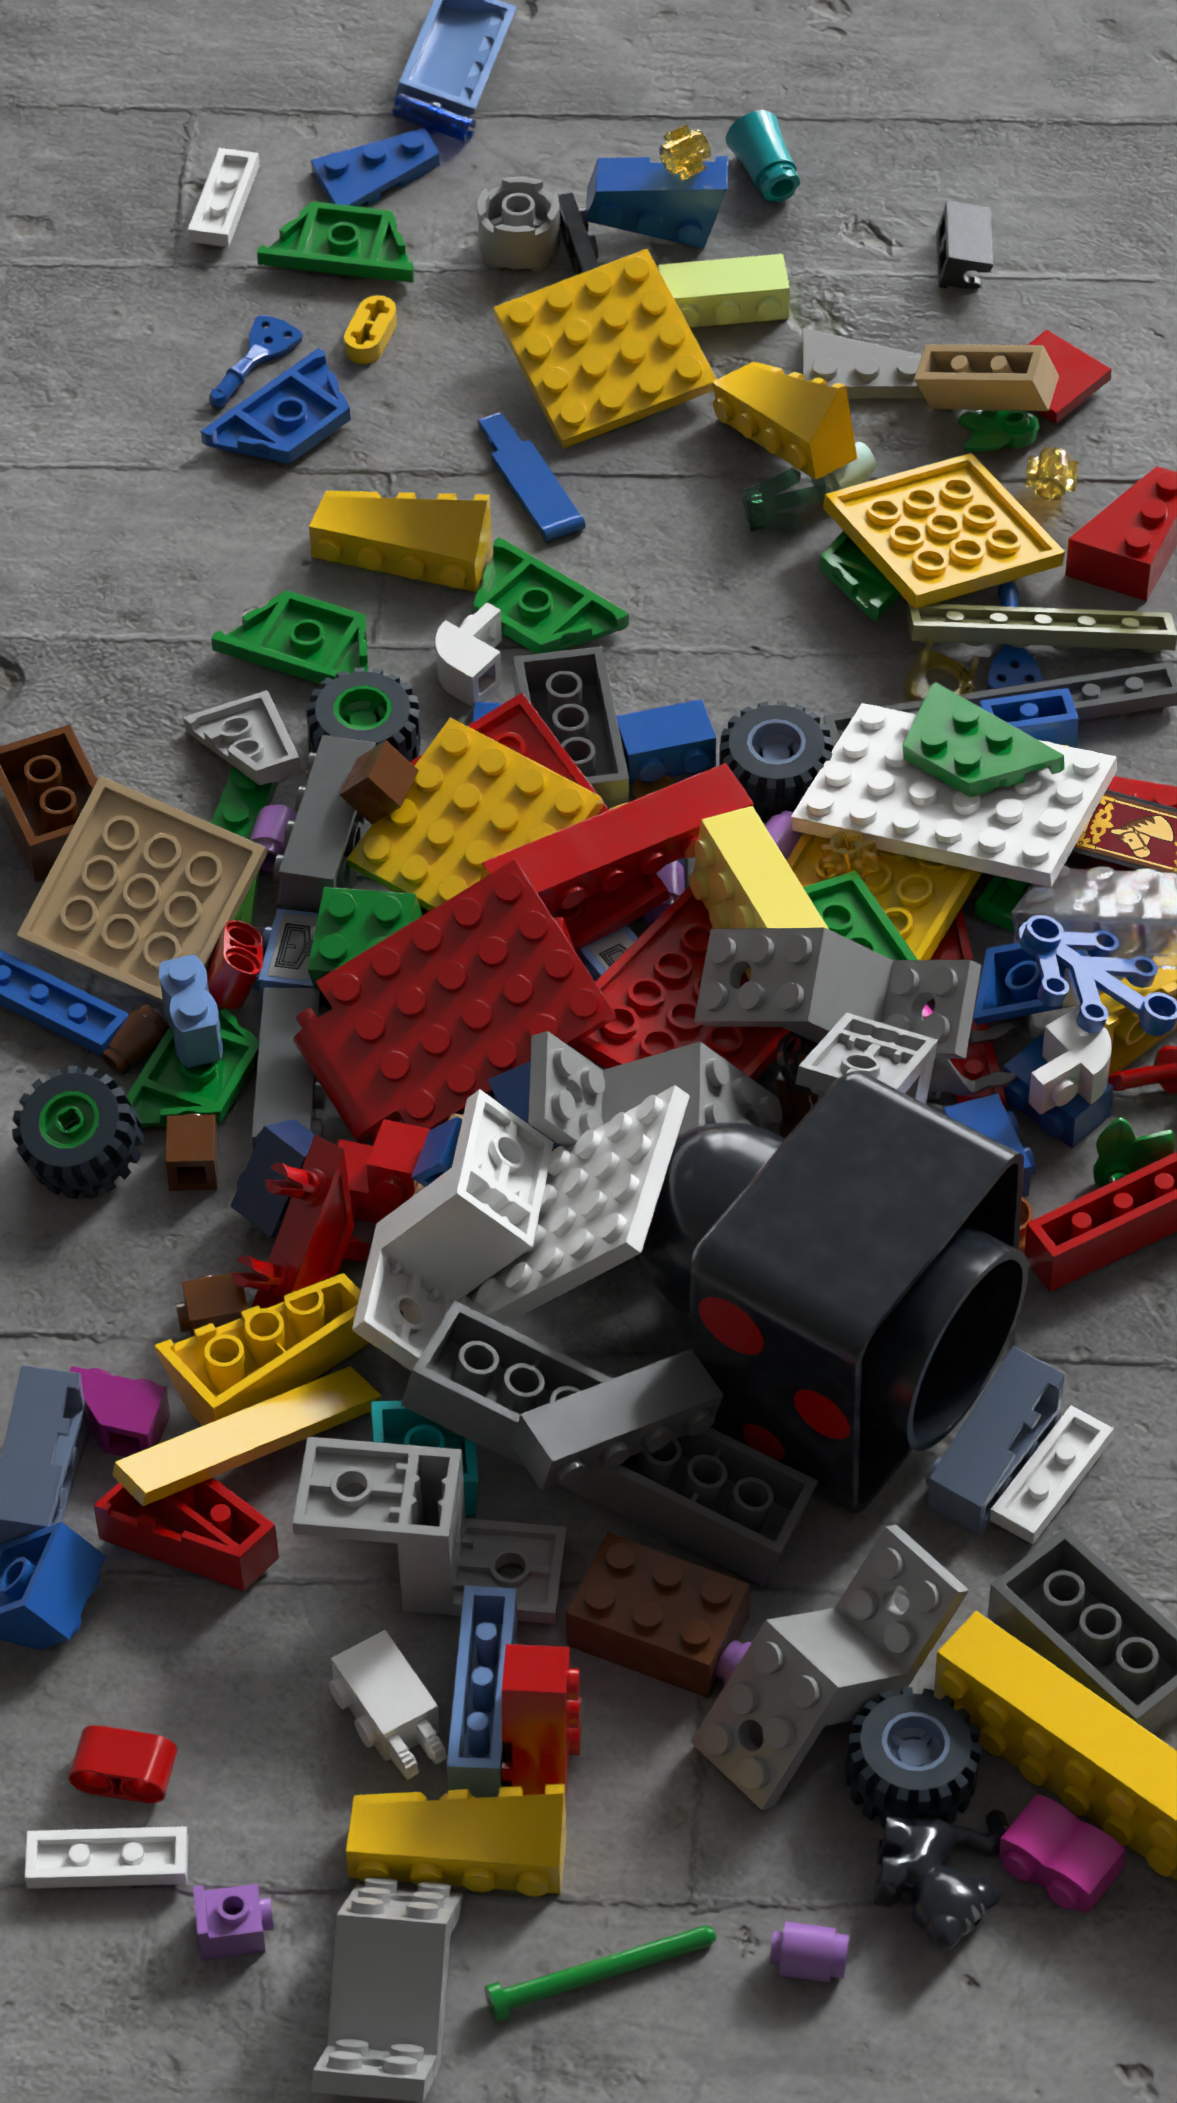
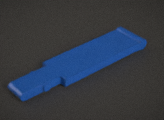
[477,412,586,542]

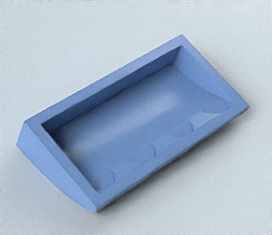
[393,0,517,116]

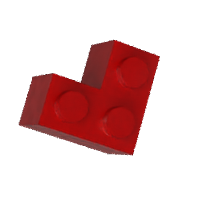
[337,1119,430,1224]

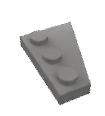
[802,328,925,399]
[183,690,303,785]

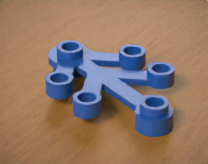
[1017,915,1177,1036]

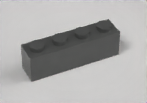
[252,987,330,1151]
[510,1349,724,1491]

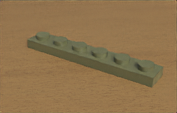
[906,603,1177,653]

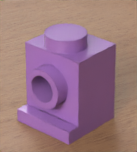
[193,1884,274,1960]

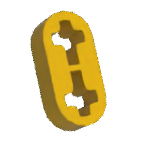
[344,295,397,364]

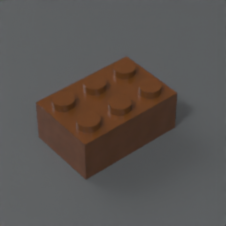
[0,724,98,882]
[566,1532,750,1698]

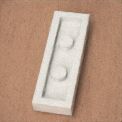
[188,148,260,247]
[990,1405,1114,1544]
[25,1826,188,1889]

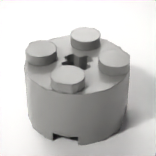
[477,176,560,271]

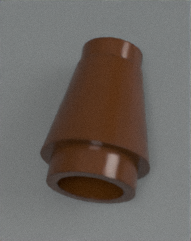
[101,1005,169,1074]

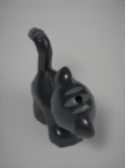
[874,1810,1009,1950]

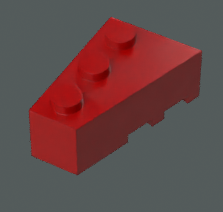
[1065,466,1177,601]
[93,1441,279,1591]
[502,1644,582,1805]

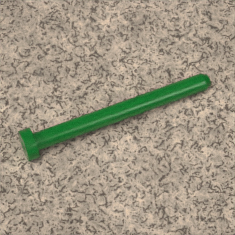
[484,1925,716,2023]

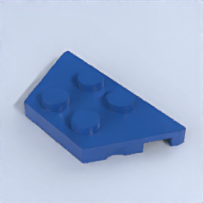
[201,348,351,464]

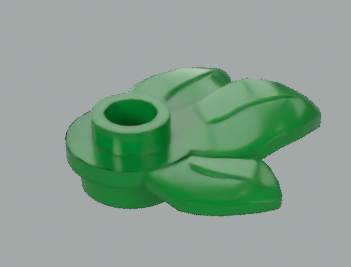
[958,410,1039,452]
[1093,1117,1175,1188]

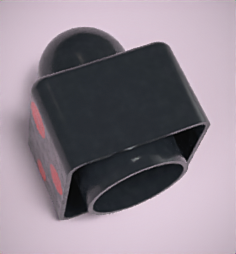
[635,1071,1028,1513]

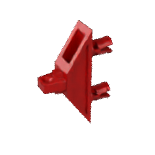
[232,1134,371,1309]

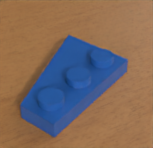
[311,128,440,207]

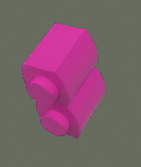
[999,1794,1125,1914]

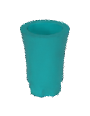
[725,110,800,202]

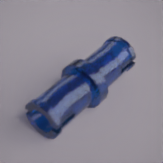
[393,92,476,144]

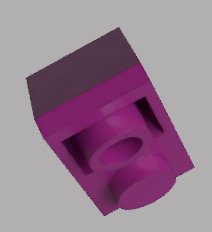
[69,1366,170,1457]

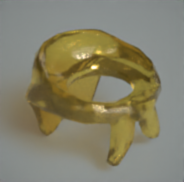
[904,638,979,702]

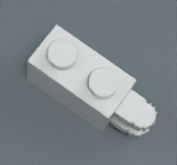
[329,1630,448,1780]

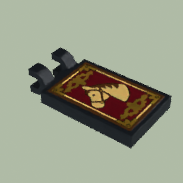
[1066,790,1177,893]

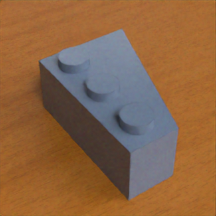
[925,1346,1065,1535]
[0,1365,89,1546]

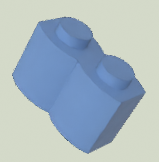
[159,954,223,1068]

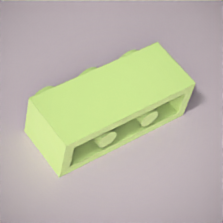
[659,254,790,328]

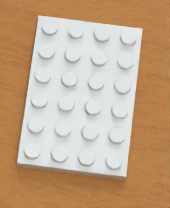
[791,703,1117,887]
[457,1085,690,1325]

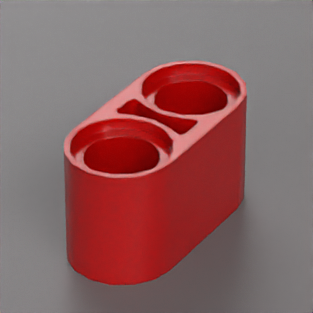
[206,920,263,1009]
[68,1725,178,1804]

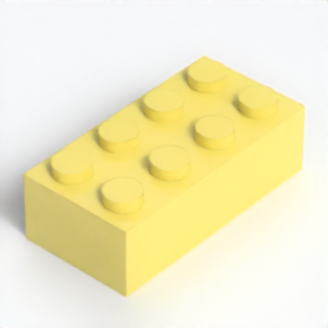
[690,806,828,980]

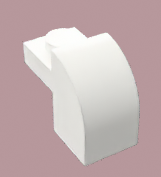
[435,602,502,708]
[1029,1005,1111,1115]

